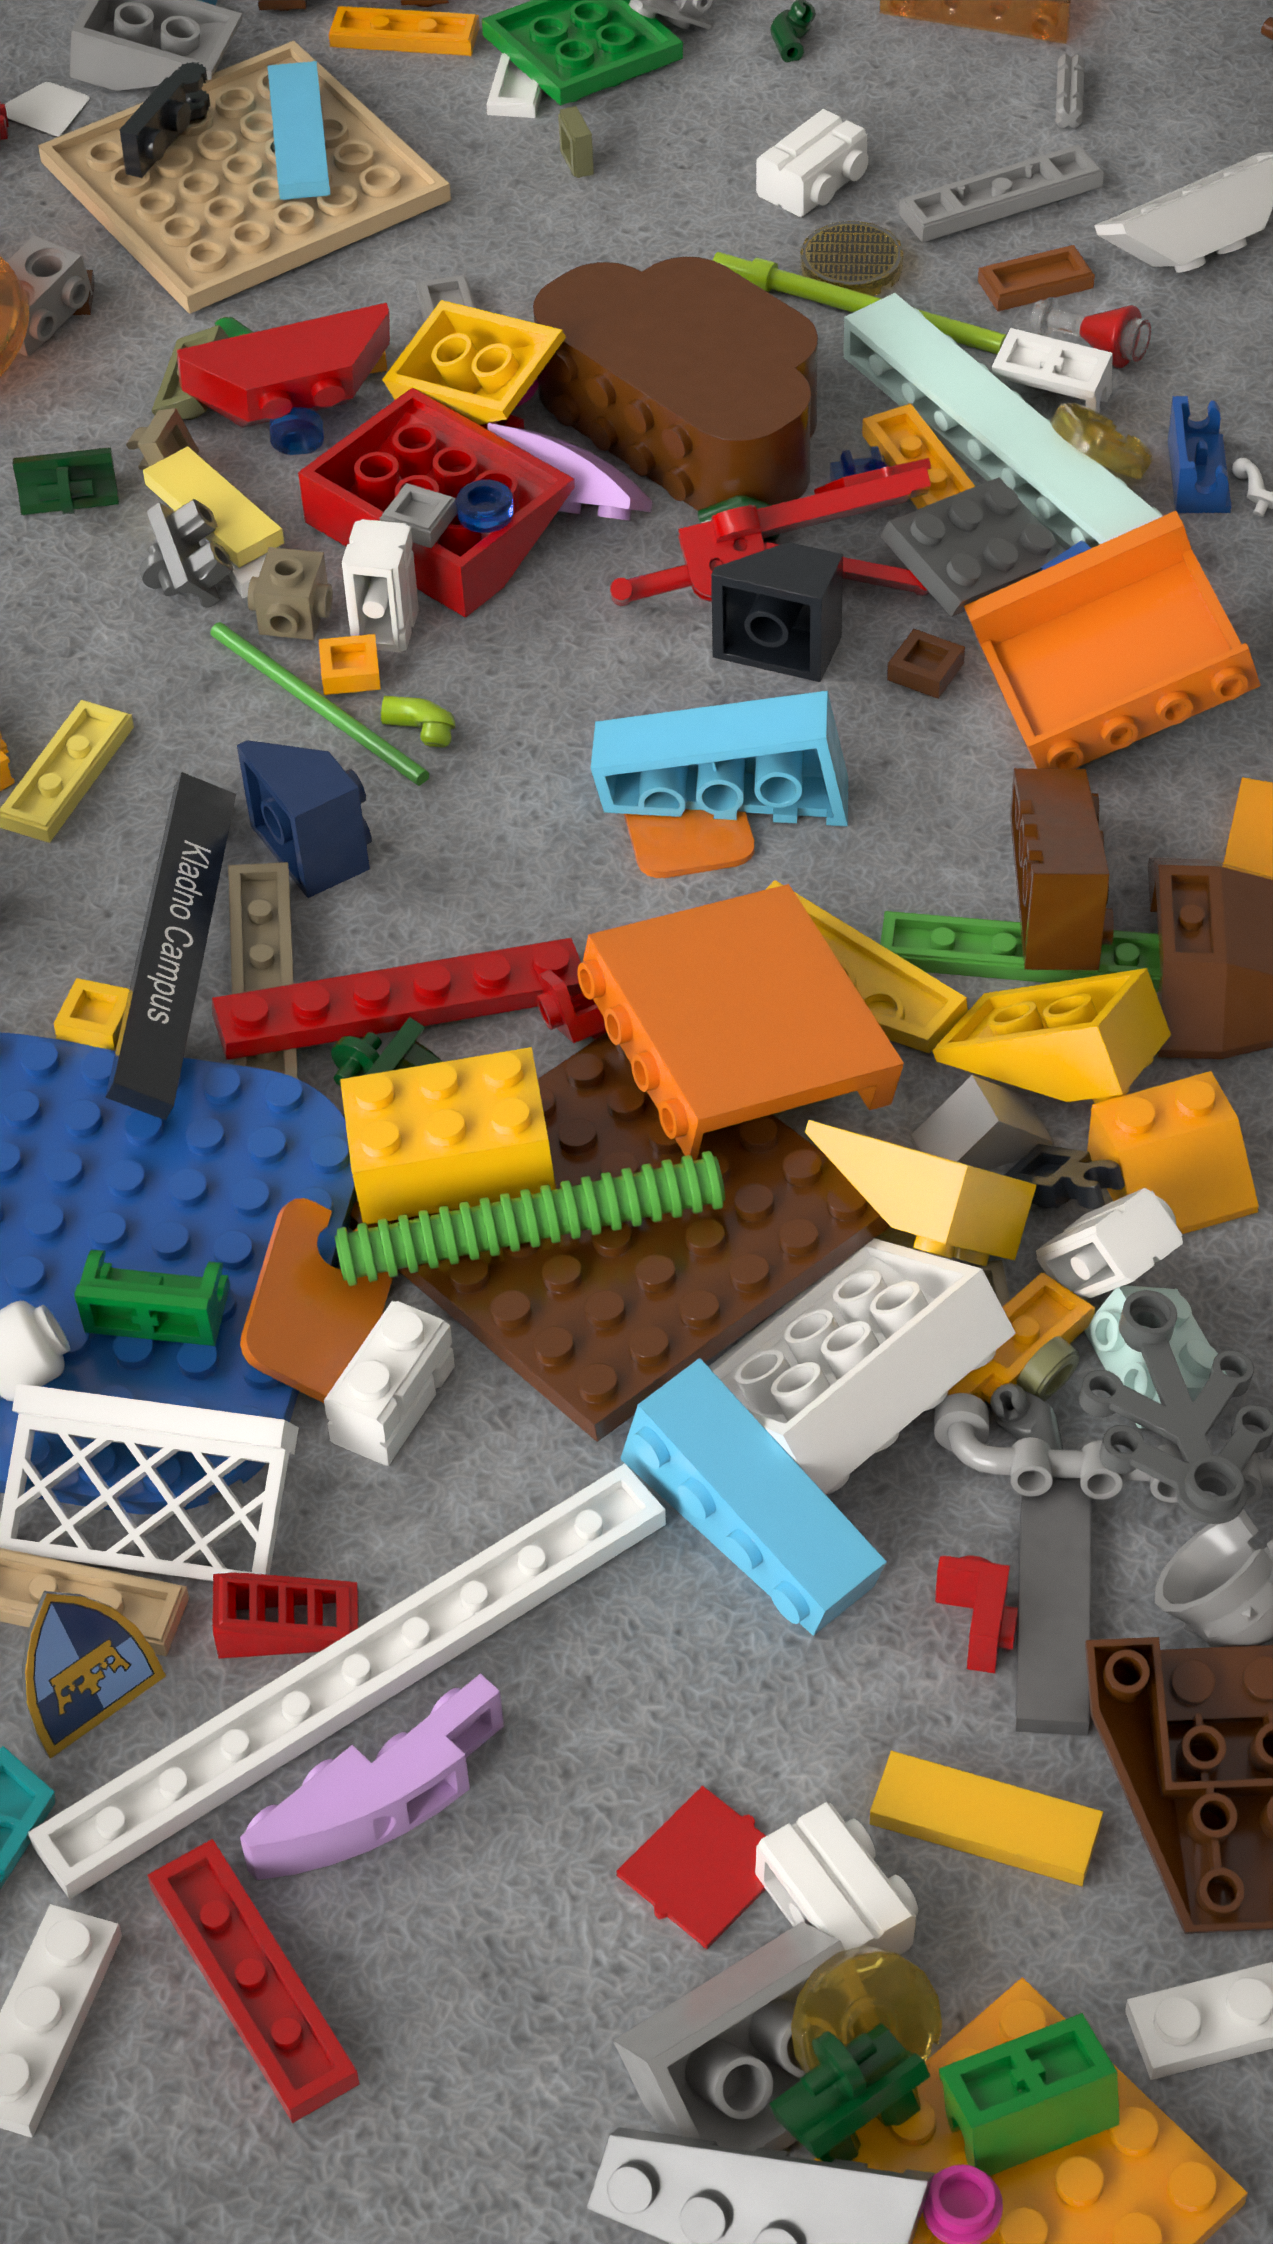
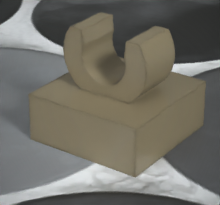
[126,408,199,470]

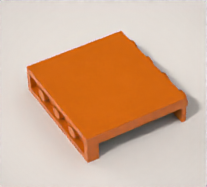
[964,511,1261,769]
[578,884,904,1160]

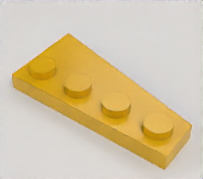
[765,880,968,1053]

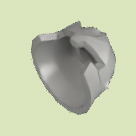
[1154,1509,1273,1647]

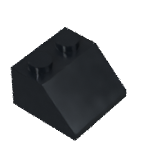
[711,542,843,682]

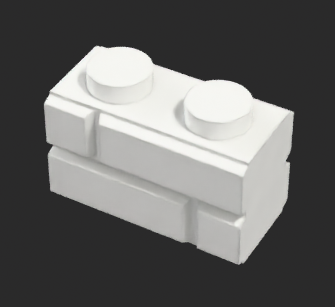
[756,109,869,217]
[342,519,419,652]
[1036,1188,1183,1300]
[324,1301,455,1466]
[755,1802,918,1980]

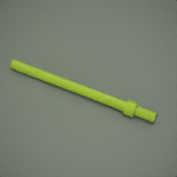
[713,252,1007,355]

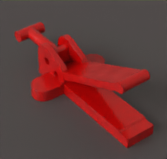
[610,467,931,606]

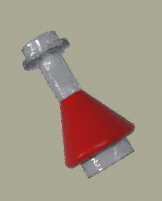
[1030,297,1151,369]

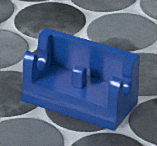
[1168,396,1231,513]

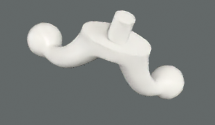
[1232,457,1273,517]

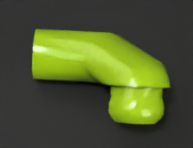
[381,696,456,748]

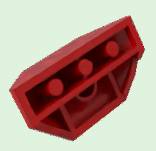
[177,303,390,427]

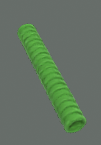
[334,1151,725,1286]

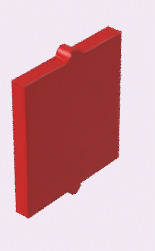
[814,458,932,494]
[616,1785,766,1949]

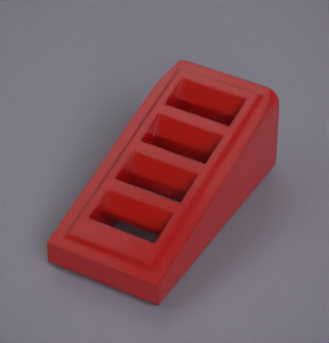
[212,1573,359,1659]

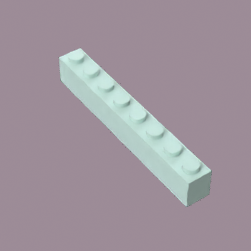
[843,293,1163,549]

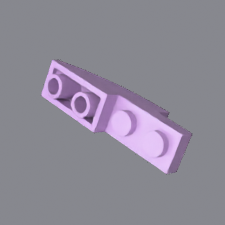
[487,423,652,521]
[240,1673,504,1880]

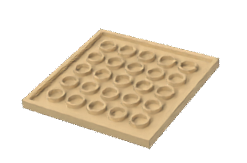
[38,41,451,314]

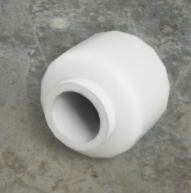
[0,1300,70,1401]

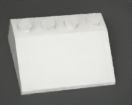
[709,1238,1016,1495]

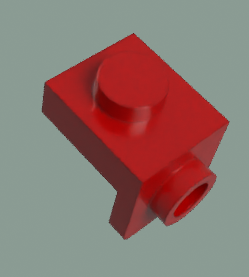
[536,970,607,1044]
[935,1556,1019,1674]

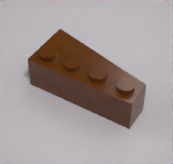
[1010,768,1114,970]

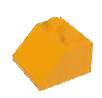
[1087,1071,1259,1234]

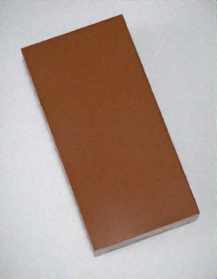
[978,245,1095,311]

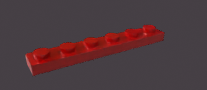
[212,938,582,1060]

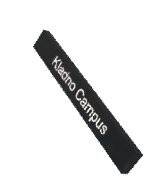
[105,772,236,1120]

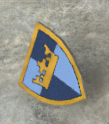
[22,1591,166,1759]

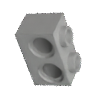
[0,235,93,357]

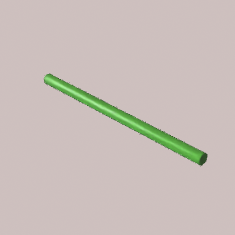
[211,622,429,786]

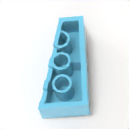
[591,691,849,826]
[620,1358,887,1636]

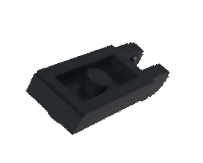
[119,62,211,178]

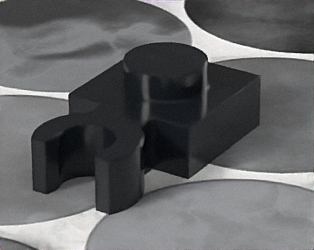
[1004,1144,1125,1209]

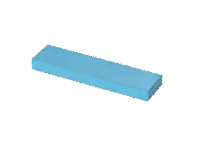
[268,61,330,200]

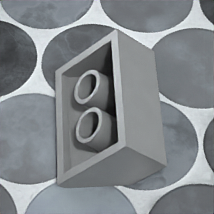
[613,1922,879,2151]

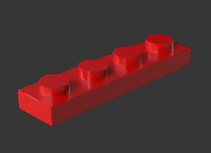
[147,1839,360,2124]

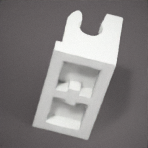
[992,328,1112,419]

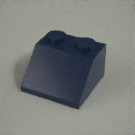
[237,740,372,898]

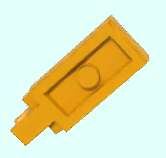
[947,1272,1095,1404]

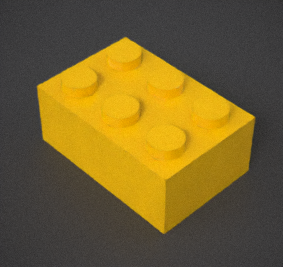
[340,1047,556,1225]

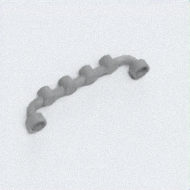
[934,1393,1273,1505]

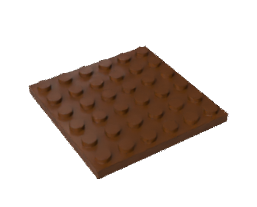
[349,1032,890,1442]

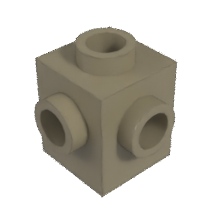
[247,547,333,640]

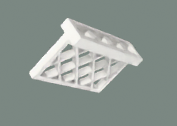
[0,1384,299,1582]

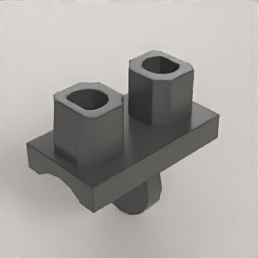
[139,499,234,608]

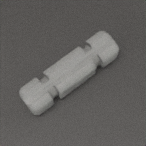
[1055,54,1085,129]

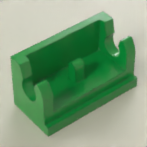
[74,1249,230,1346]
[939,2013,1120,2176]

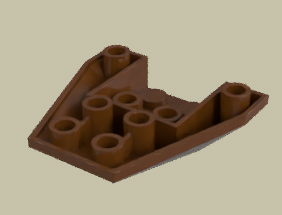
[1148,858,1273,1060]
[1085,1637,1273,1934]

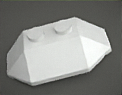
[1095,152,1273,273]

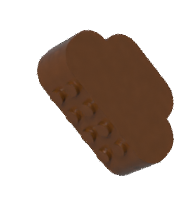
[533,257,818,511]

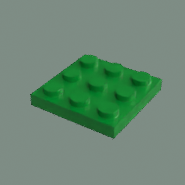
[482,0,683,106]

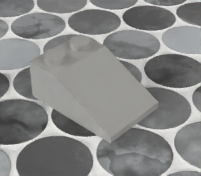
[70,0,242,91]

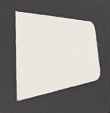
[5,82,90,137]

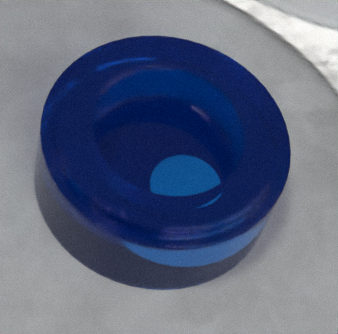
[269,407,324,455]
[456,480,514,533]

